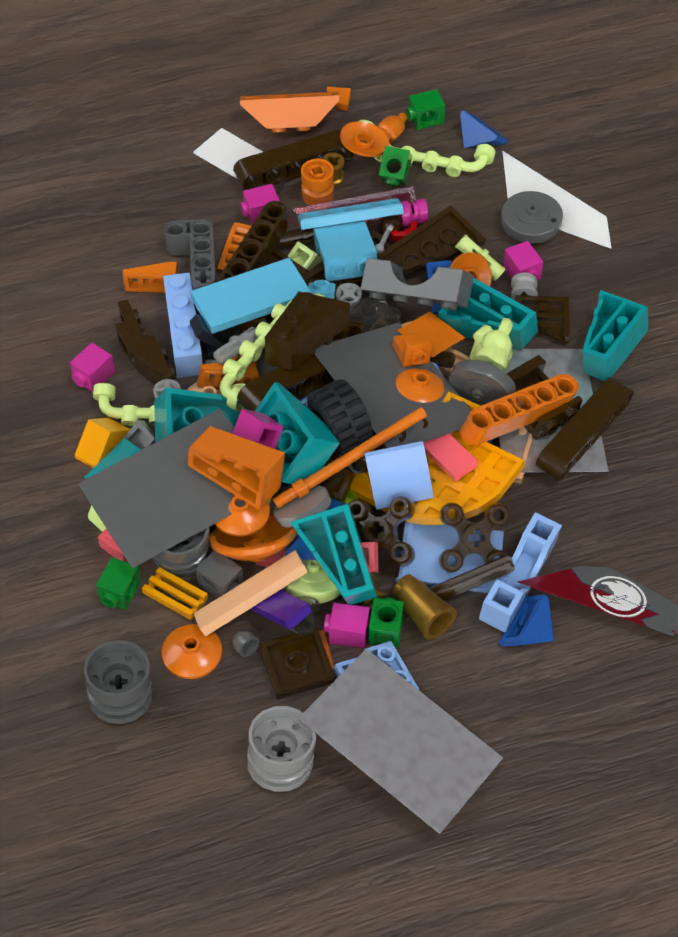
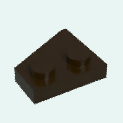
[515,295,570,344]

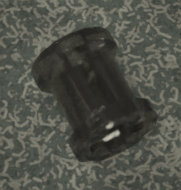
[291,595,320,634]

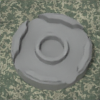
[273,486,331,528]

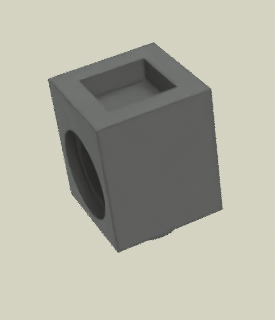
[196,551,244,598]

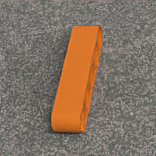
[459,374,579,446]

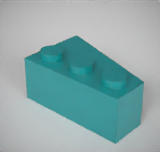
[438,278,538,350]
[582,290,649,381]
[290,504,378,605]

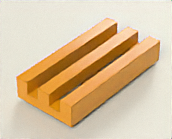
[142,567,208,620]

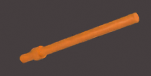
[272,407,427,509]

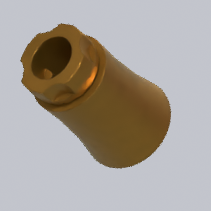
[392,574,457,640]

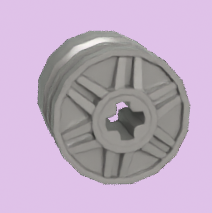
[247,706,316,792]

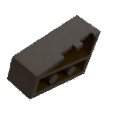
[265,291,350,370]

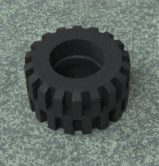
[307,379,373,458]

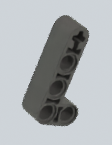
[164,219,216,291]

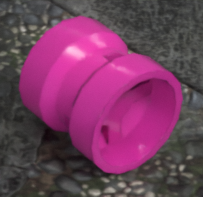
[399,199,428,227]

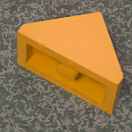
[75,418,130,468]

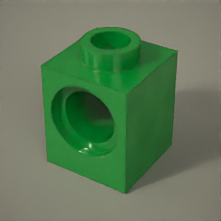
[406,89,445,130]
[379,146,412,187]
[96,557,142,610]
[369,597,404,648]

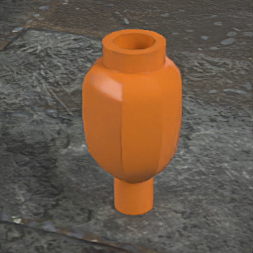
[378,113,408,144]

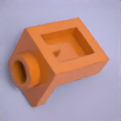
[392,333,433,367]

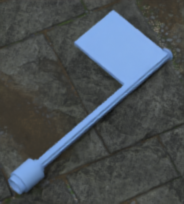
[395,362,504,593]

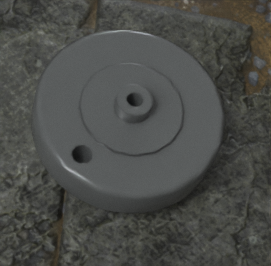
[501,191,563,243]
[449,359,516,406]

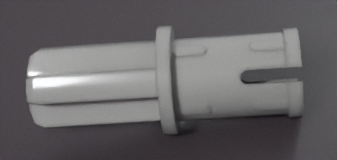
[213,327,258,364]

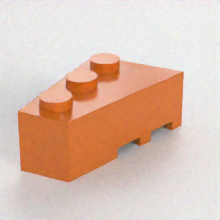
[188,426,285,511]

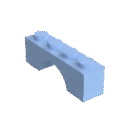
[163,272,203,378]
[479,512,562,633]

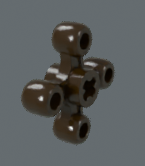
[348,496,415,566]
[438,502,510,573]

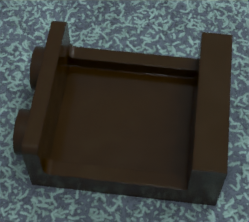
[506,355,583,440]

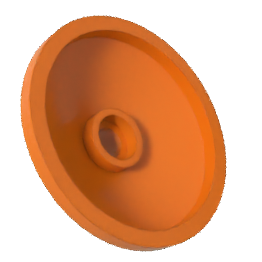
[210,513,297,562]

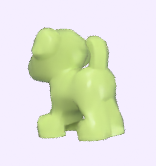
[470,318,513,372]

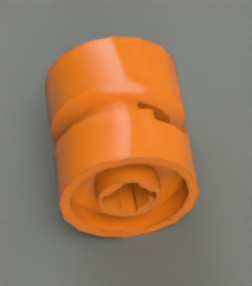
[301,158,334,207]

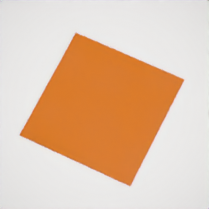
[397,312,465,357]

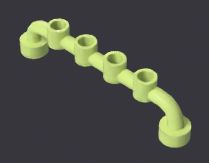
[358,120,496,177]
[220,293,328,412]
[93,383,246,426]

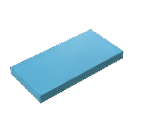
[190,258,311,334]

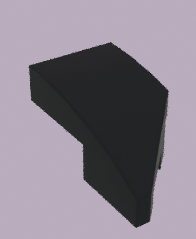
[190,314,224,360]

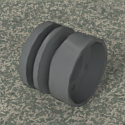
[152,527,211,577]
[83,640,153,724]

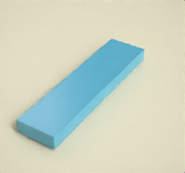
[297,198,404,230]

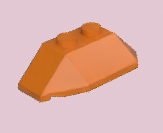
[240,91,339,132]

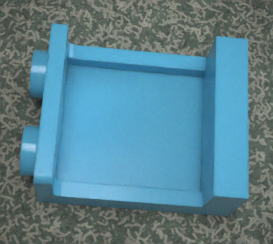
[313,220,377,281]

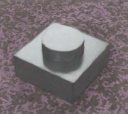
[121,420,155,450]

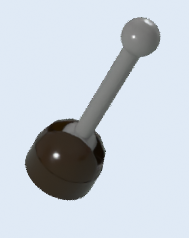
[375,215,402,254]

